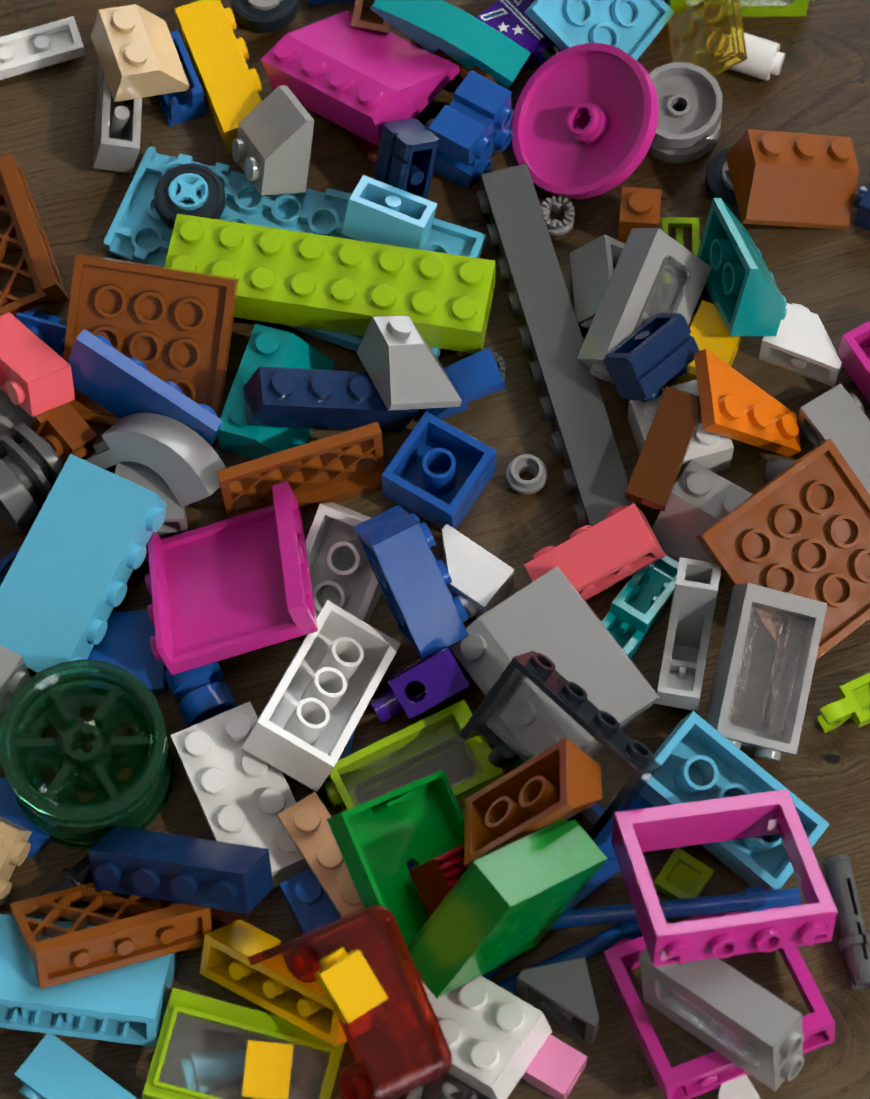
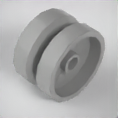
[648,62,723,164]

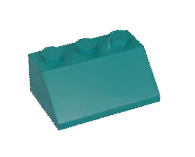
[697,198,787,336]
[217,323,335,459]

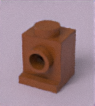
[30,402,97,465]

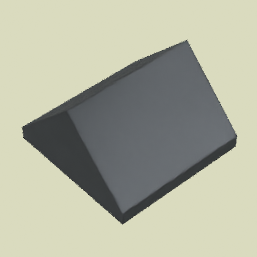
[517,957,599,1047]

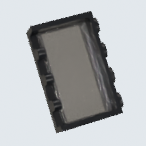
[459,650,662,846]

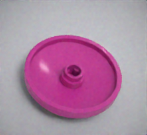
[512,43,658,199]

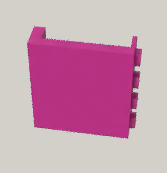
[145,481,318,675]

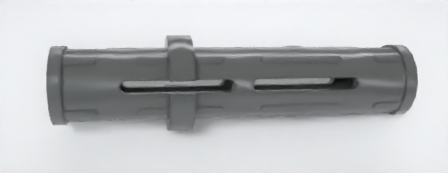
[823,855,870,991]

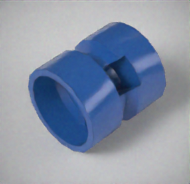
[164,661,238,728]

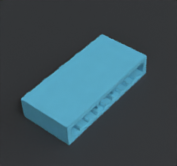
[0,454,168,691]
[0,914,177,1047]

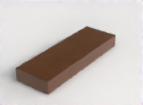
[624,386,701,512]

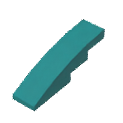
[370,0,531,88]
[601,554,679,660]

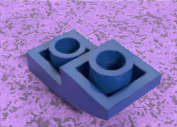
[425,348,505,420]

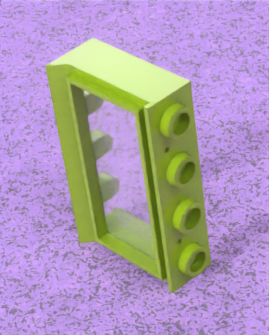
[142,988,345,1099]

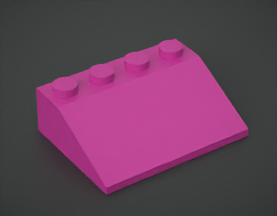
[261,10,460,147]

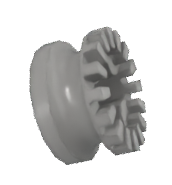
[541,196,575,236]

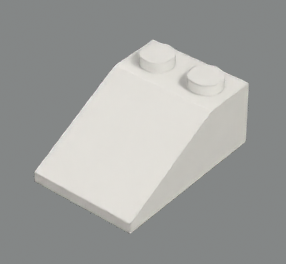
[306,502,382,624]

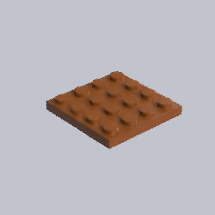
[63,253,239,442]
[697,439,870,660]

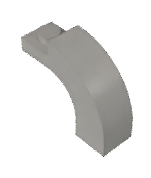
[85,413,226,507]
[655,557,721,711]

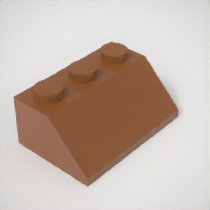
[726,129,859,230]
[464,738,602,868]

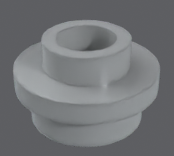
[506,454,547,495]

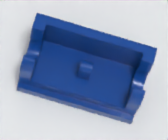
[157,30,206,127]

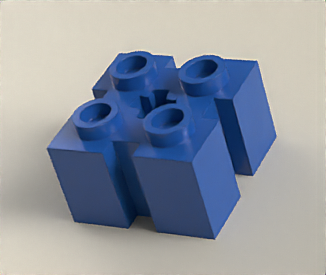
[428,70,514,191]

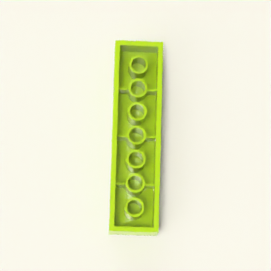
[164,214,495,354]

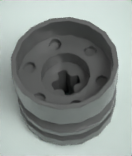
[0,421,64,532]

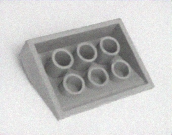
[449,567,660,757]

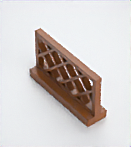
[0,153,69,316]
[216,422,385,519]
[9,882,212,989]

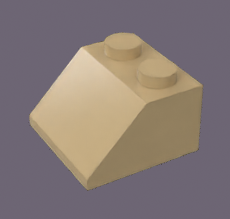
[91,4,189,102]

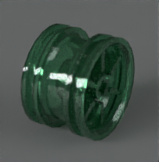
[0,659,175,851]

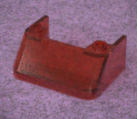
[248,904,452,1099]

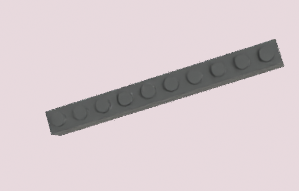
[475,163,635,528]

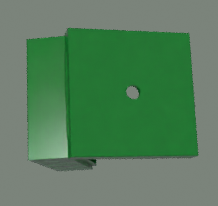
[327,769,608,999]

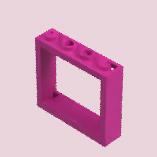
[611,789,837,967]
[603,888,835,1099]

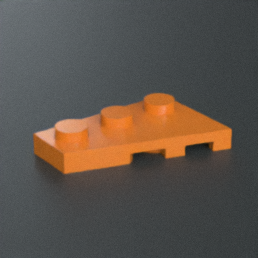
[694,348,801,457]

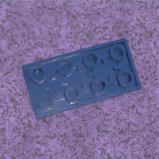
[67,329,223,446]

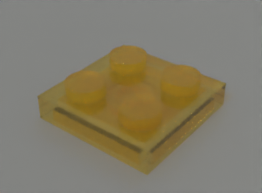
[668,0,747,76]

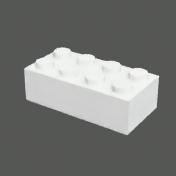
[242,600,401,792]
[171,701,309,888]
[370,949,552,1099]

